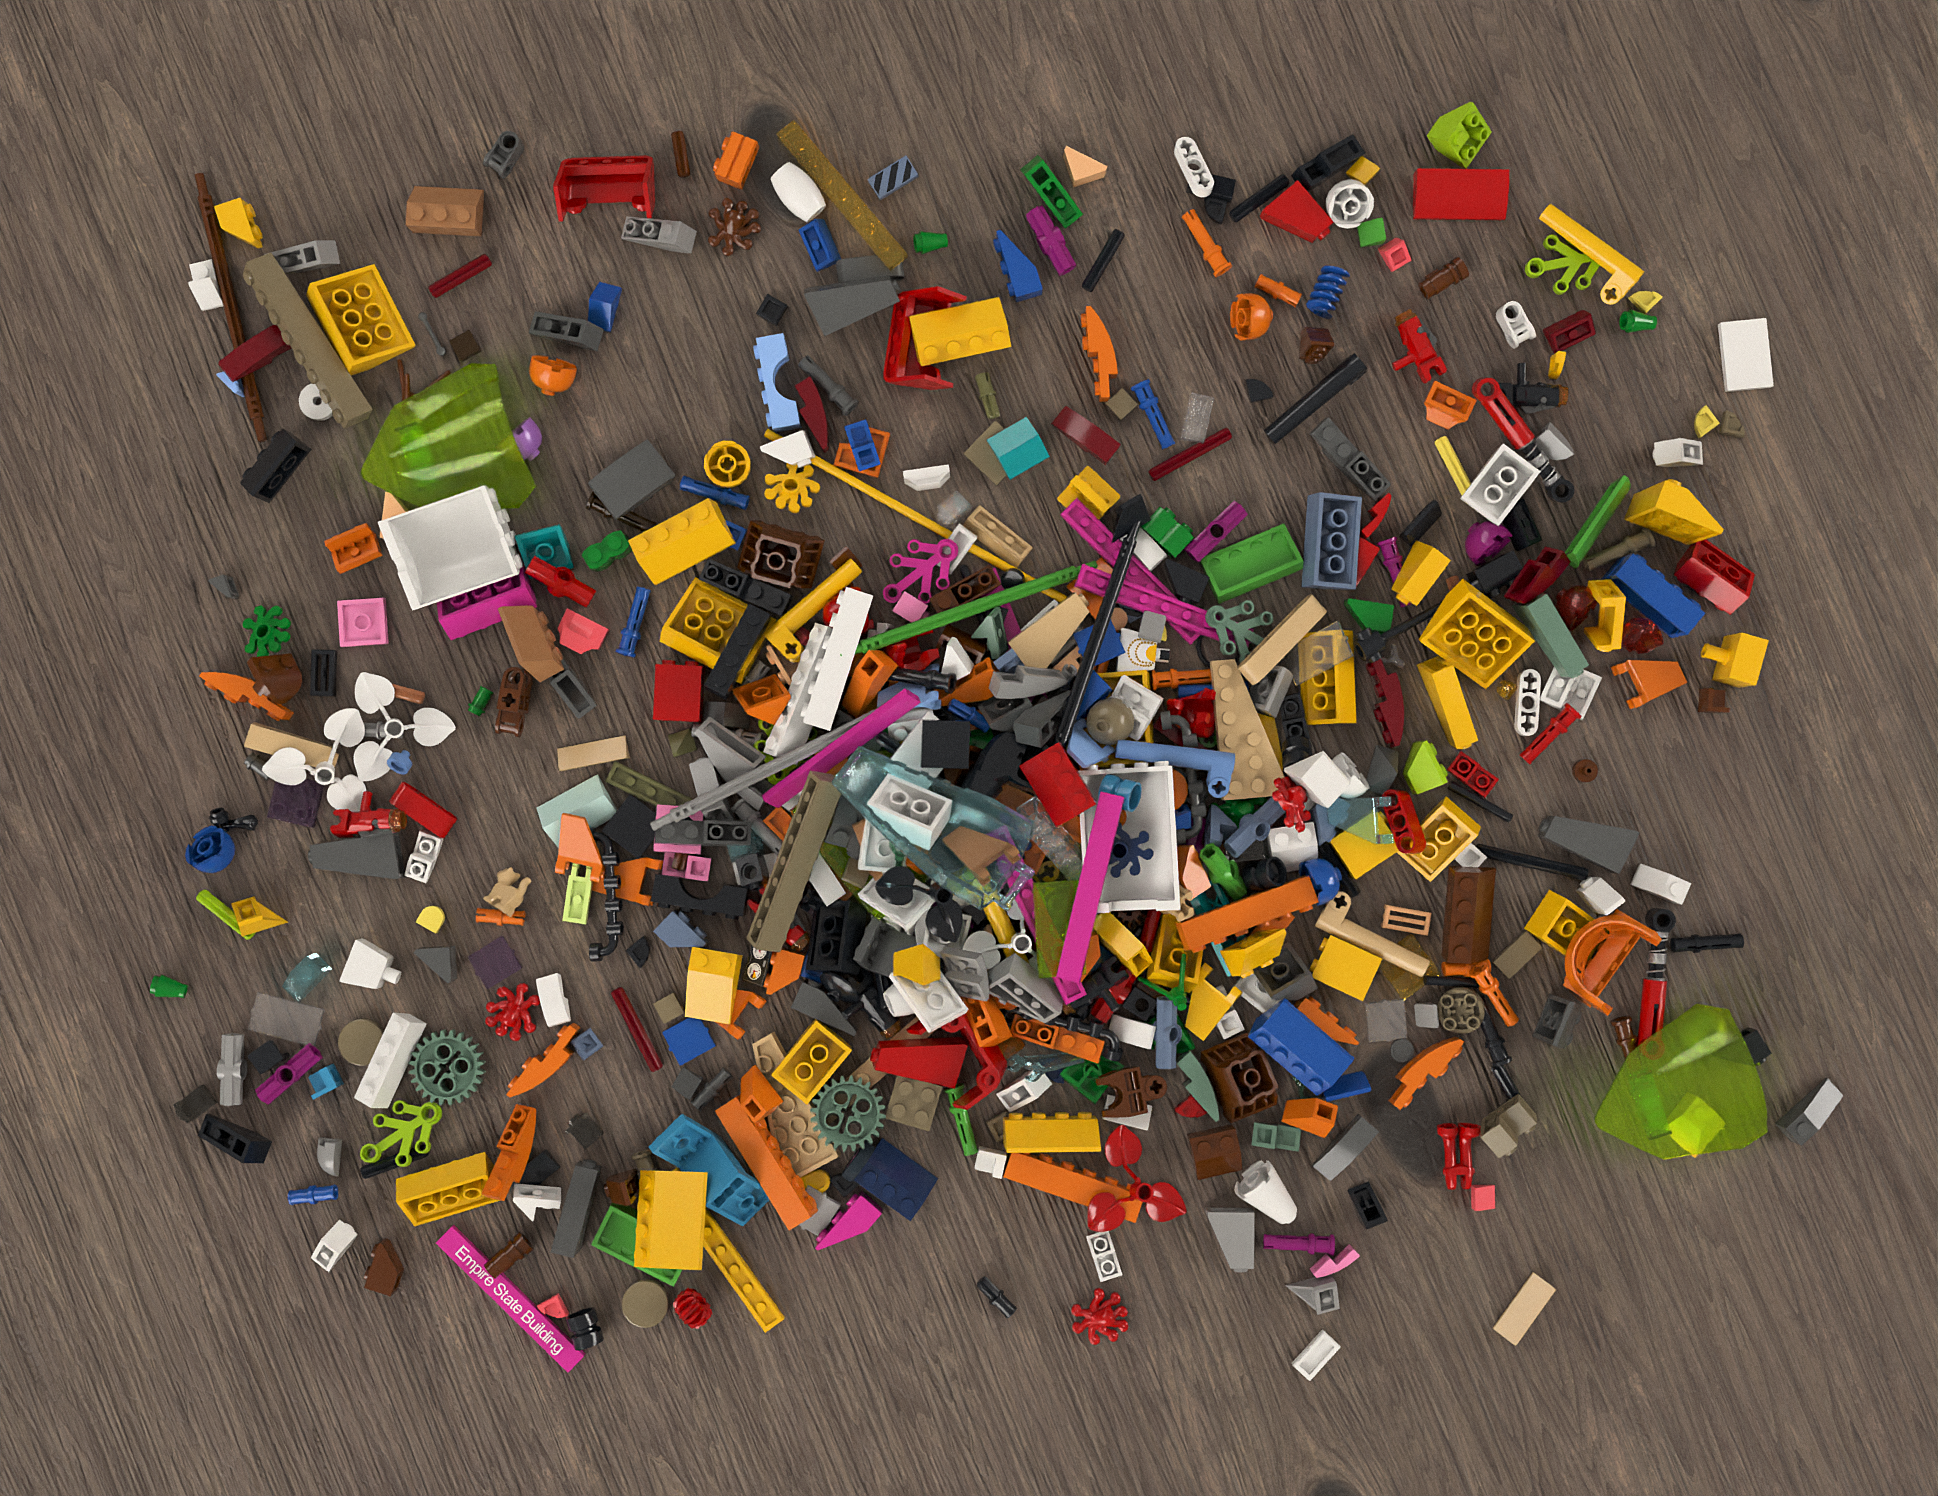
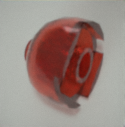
[1555,585,1598,631]

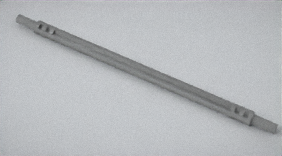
[650,706,880,831]

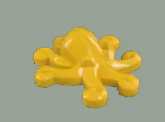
[764,463,820,513]

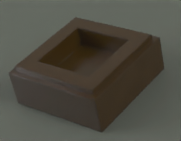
[449,330,482,362]

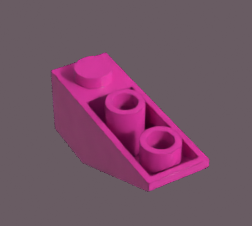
[815,1191,883,1251]

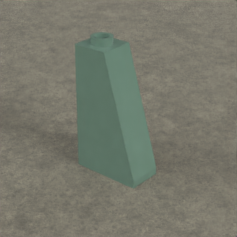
[1512,594,1589,678]

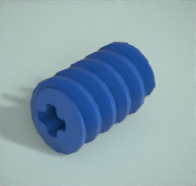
[1306,266,1350,319]

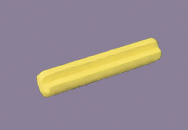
[1435,436,1471,495]

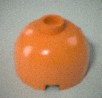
[1230,293,1273,341]
[529,355,577,396]

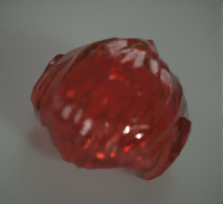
[1621,617,1664,654]

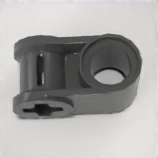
[483,131,524,179]

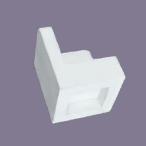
[975,1146,1007,1179]

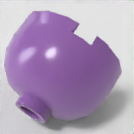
[495,417,542,462]

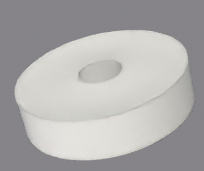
[299,383,333,421]

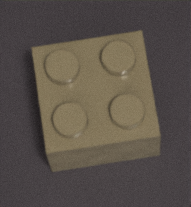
[885,1075,942,1131]

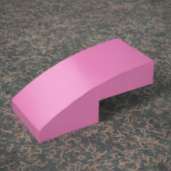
[661,852,711,881]
[1310,1244,1360,1278]

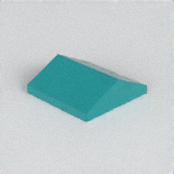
[987,417,1050,480]
[515,524,574,579]

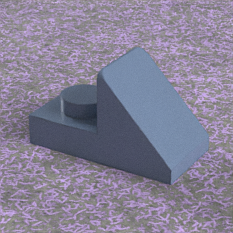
[993,648,1025,674]
[1204,804,1237,847]

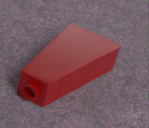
[870,1037,968,1089]

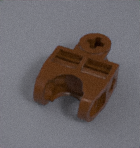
[495,667,533,738]
[1095,1066,1167,1118]

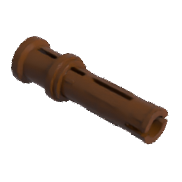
[1610,1016,1648,1088]

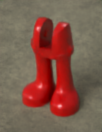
[1437,1123,1481,1190]

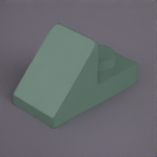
[971,607,1009,659]

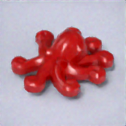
[1272,776,1311,833]
[485,983,540,1041]
[1071,1288,1128,1345]

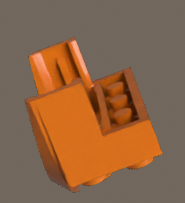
[1563,909,1662,1016]

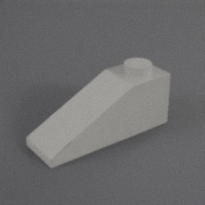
[264,240,340,275]

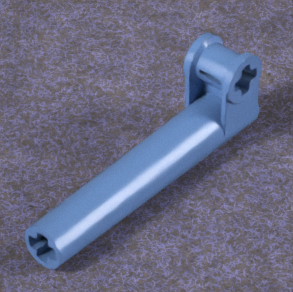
[1115,740,1235,798]

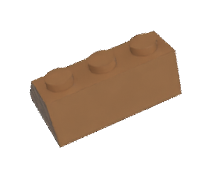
[406,186,484,236]
[498,605,564,682]

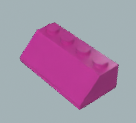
[437,562,537,640]

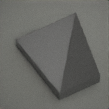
[1366,745,1399,795]

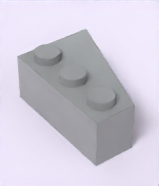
[987,953,1064,1023]

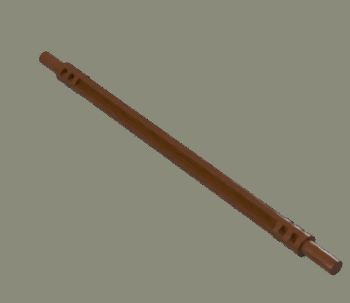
[194,173,267,442]

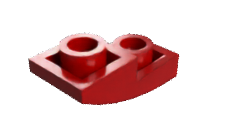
[1447,751,1499,799]

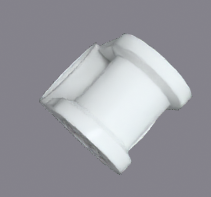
[1496,301,1536,349]

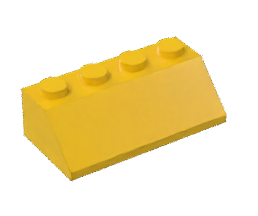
[909,297,1011,366]
[628,498,736,585]
[1299,630,1356,725]
[1003,1112,1101,1153]
[396,1152,500,1226]

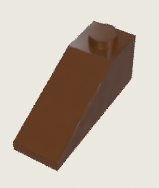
[604,1168,639,1206]

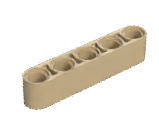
[1237,594,1327,685]

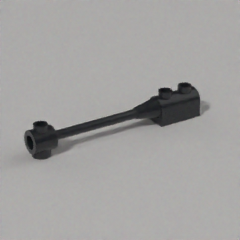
[1353,550,1523,663]

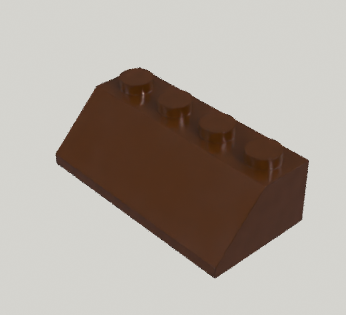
[1441,866,1496,964]

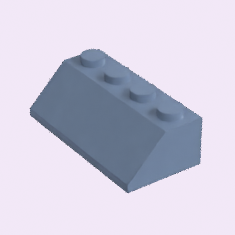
[1302,492,1362,590]

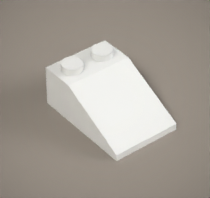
[1460,444,1541,526]
[867,773,953,850]

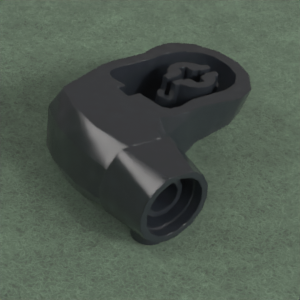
[959,731,1080,808]

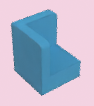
[308,1063,344,1099]

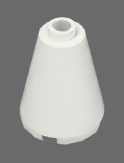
[1234,1160,1297,1224]

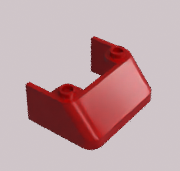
[553,155,655,221]
[883,286,967,390]
[906,1013,1007,1110]

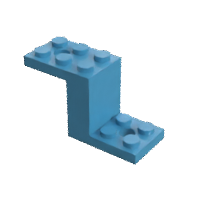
[649,1114,769,1226]

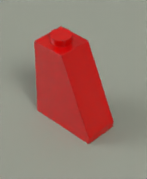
[1260,180,1334,243]

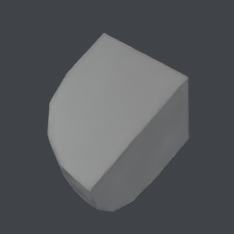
[1533,422,1574,460]
[317,1137,342,1176]

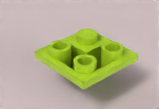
[1427,102,1492,169]
[1402,740,1448,795]

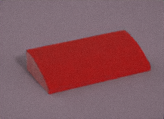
[1413,168,1510,220]

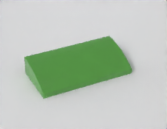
[1565,475,1631,569]
[1200,523,1304,604]
[591,1203,683,1287]

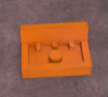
[324,523,383,574]

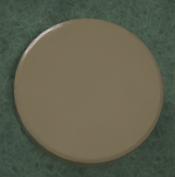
[1437,987,1485,1034]
[338,1018,384,1066]
[622,1279,669,1328]

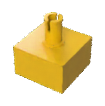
[1701,633,1769,688]

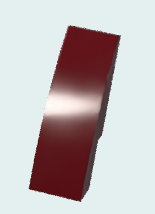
[218,325,292,382]
[795,376,829,453]
[1051,406,1121,465]
[1504,546,1571,604]

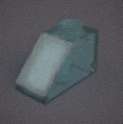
[282,953,332,1003]

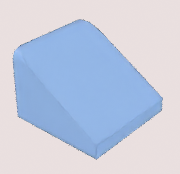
[216,372,245,397]

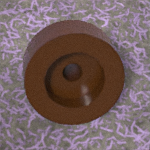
[1572,759,1598,782]

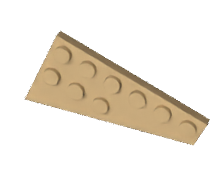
[1210,659,1284,800]
[752,1032,841,1177]

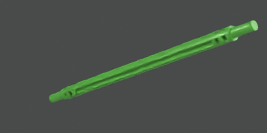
[840,560,1098,656]

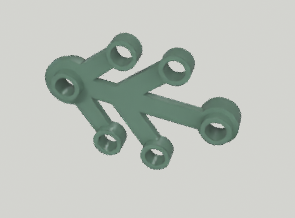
[1205,600,1273,663]

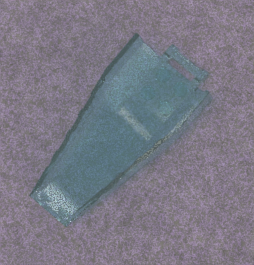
[832,746,1035,911]

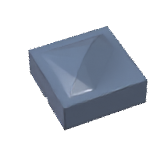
[570,1028,603,1061]

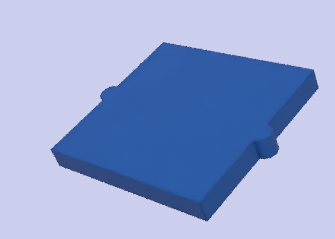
[1073,619,1126,666]
[662,1017,716,1066]

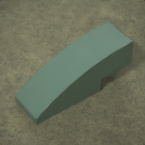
[1176,1050,1219,1122]

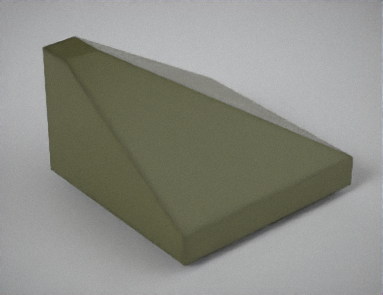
[668,728,697,757]

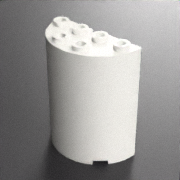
[378,485,523,611]

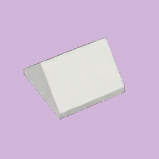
[1284,751,1350,808]

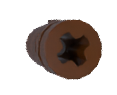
[1418,257,1469,299]
[484,1232,534,1279]

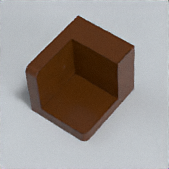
[1698,688,1731,714]

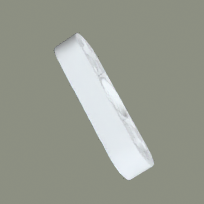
[1174,137,1214,197]
[1514,669,1541,736]

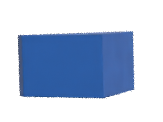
[588,282,622,333]

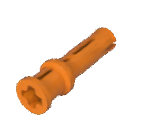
[1182,209,1232,277]
[1150,668,1212,691]
[1469,962,1519,1027]

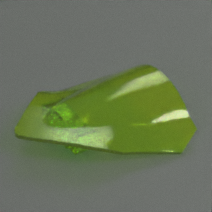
[361,363,536,509]
[1594,1004,1768,1160]

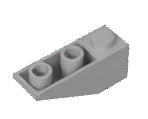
[621,216,697,253]

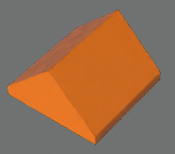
[732,674,791,725]

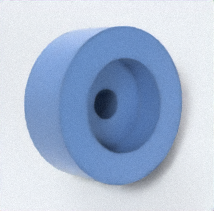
[387,750,412,775]

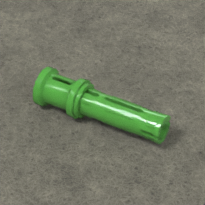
[944,1083,978,1156]

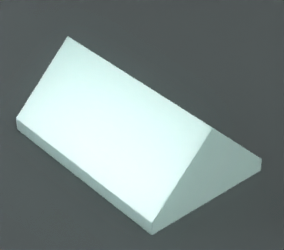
[537,774,617,848]

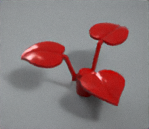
[1087,1125,1187,1232]

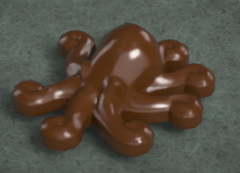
[708,198,761,257]

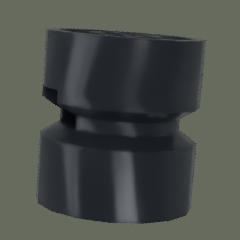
[1282,736,1312,776]
[1242,857,1287,892]
[565,1307,604,1351]

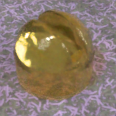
[1496,680,1517,700]

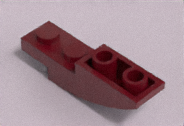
[1365,659,1404,747]

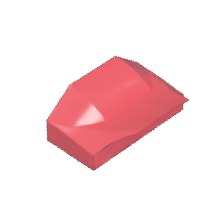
[557,608,610,654]

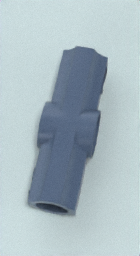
[1223,797,1285,858]
[1153,996,1182,1069]

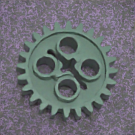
[408,1029,486,1105]
[810,1075,886,1153]

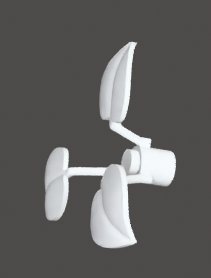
[354,672,456,782]
[262,708,366,812]
[962,882,1055,984]

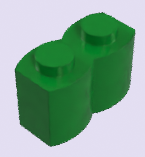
[1141,507,1194,559]
[582,531,632,572]

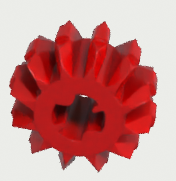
[673,1288,712,1329]

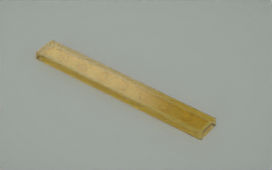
[776,120,908,271]

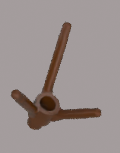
[397,359,451,416]

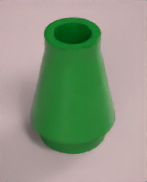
[913,231,948,254]
[1619,309,1657,333]
[150,974,188,998]

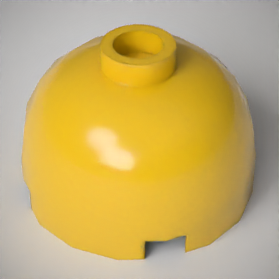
[704,441,751,488]

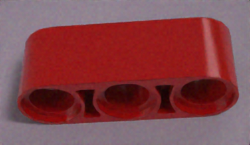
[389,781,457,838]
[1381,789,1426,854]

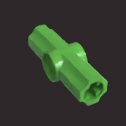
[1199,843,1248,900]

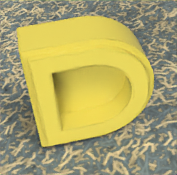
[416,906,445,934]

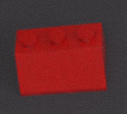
[1674,539,1755,615]
[1019,741,1097,827]

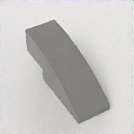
[989,665,1067,699]

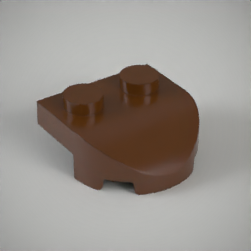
[247,653,302,704]

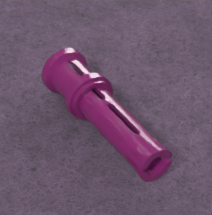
[1377,536,1411,608]
[1263,1233,1335,1256]

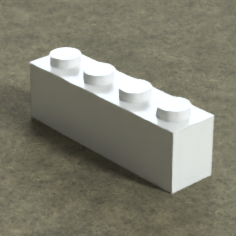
[354,1013,426,1108]

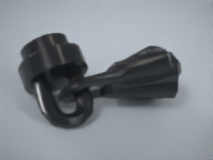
[209,808,258,833]

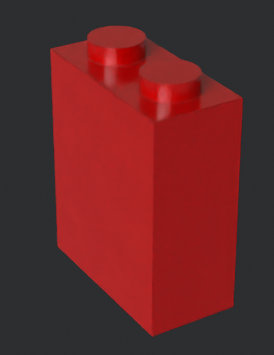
[653,660,705,722]

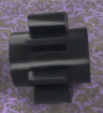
[798,884,823,912]

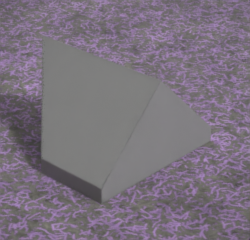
[1285,1274,1340,1315]

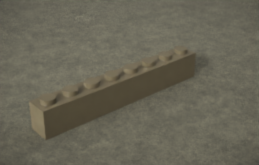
[243,253,373,429]
[746,771,844,952]

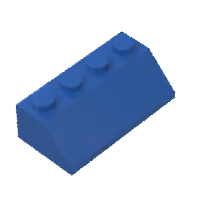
[1248,998,1354,1096]

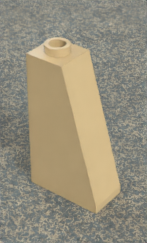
[1008,592,1090,668]
[244,722,339,767]

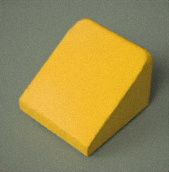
[1346,156,1381,185]

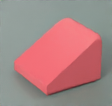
[1378,238,1412,272]
[1471,1185,1495,1211]

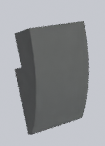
[588,439,676,520]

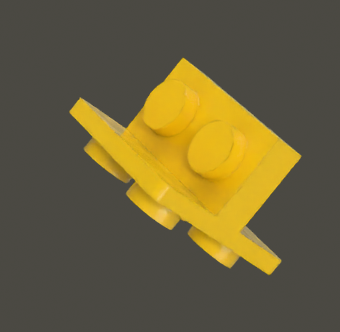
[1057,466,1120,520]

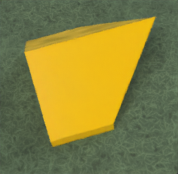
[231,896,288,937]
[893,944,940,986]

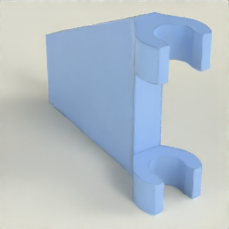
[877,664,941,710]
[1067,718,1115,768]

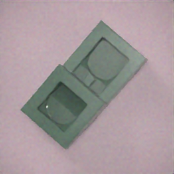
[1252,1122,1302,1152]

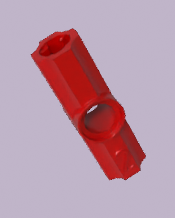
[525,556,596,608]
[1089,963,1137,1024]

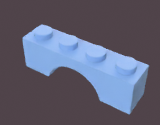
[753,333,802,433]

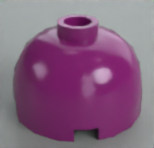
[1464,521,1512,566]

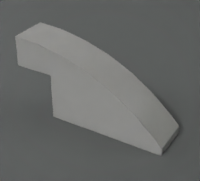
[696,716,774,811]

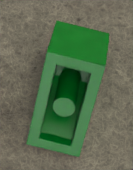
[1344,598,1394,634]

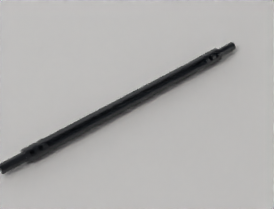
[1052,521,1141,750]

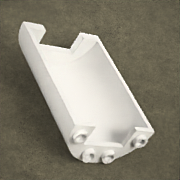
[1078,761,1181,913]

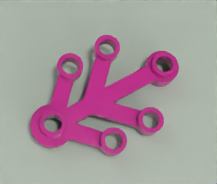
[883,539,958,604]

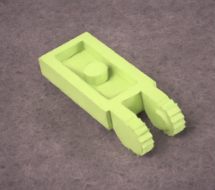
[563,863,593,924]

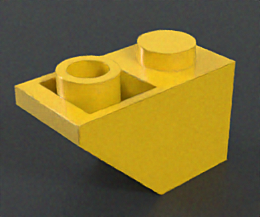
[214,198,263,249]

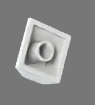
[914,906,972,958]

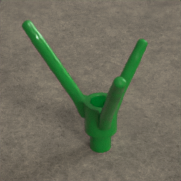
[1138,954,1187,1011]

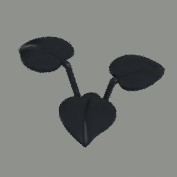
[875,831,964,942]

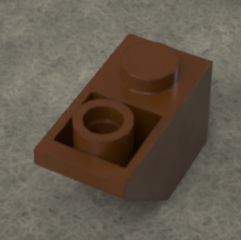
[364,1238,404,1297]

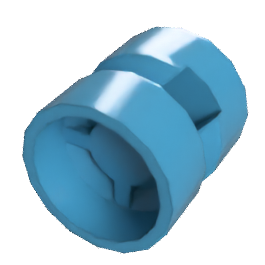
[1098,774,1142,812]

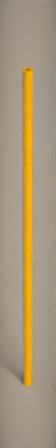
[764,429,1067,603]

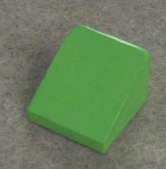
[1357,218,1386,248]

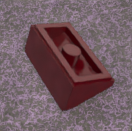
[1543,310,1596,354]

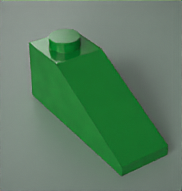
[1020,155,1083,229]

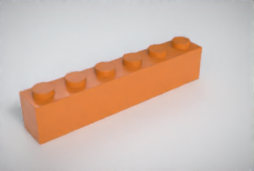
[1175,876,1319,953]
[715,1095,819,1230]
[1003,1153,1143,1223]

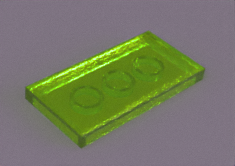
[1032,879,1086,978]

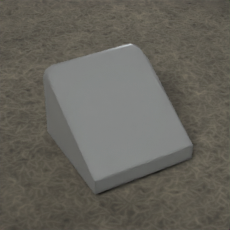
[1138,611,1166,643]
[1414,1002,1439,1028]

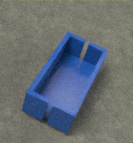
[1601,553,1705,638]

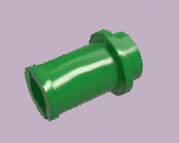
[468,686,494,716]

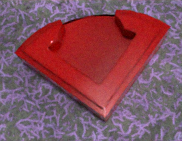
[1174,1095,1207,1118]

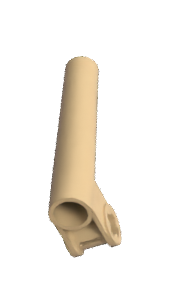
[1315,891,1430,977]

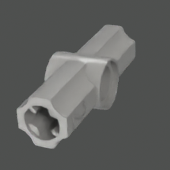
[217,1033,247,1106]

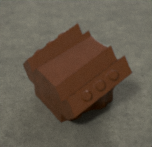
[737,520,825,588]
[1200,1033,1278,1123]

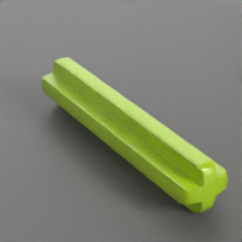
[196,890,256,940]

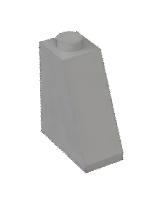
[689,757,735,821]
[1205,1207,1255,1272]

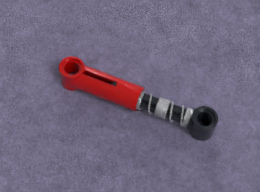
[1472,377,1574,503]
[1635,908,1676,1060]

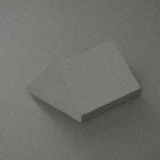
[1249,666,1294,718]

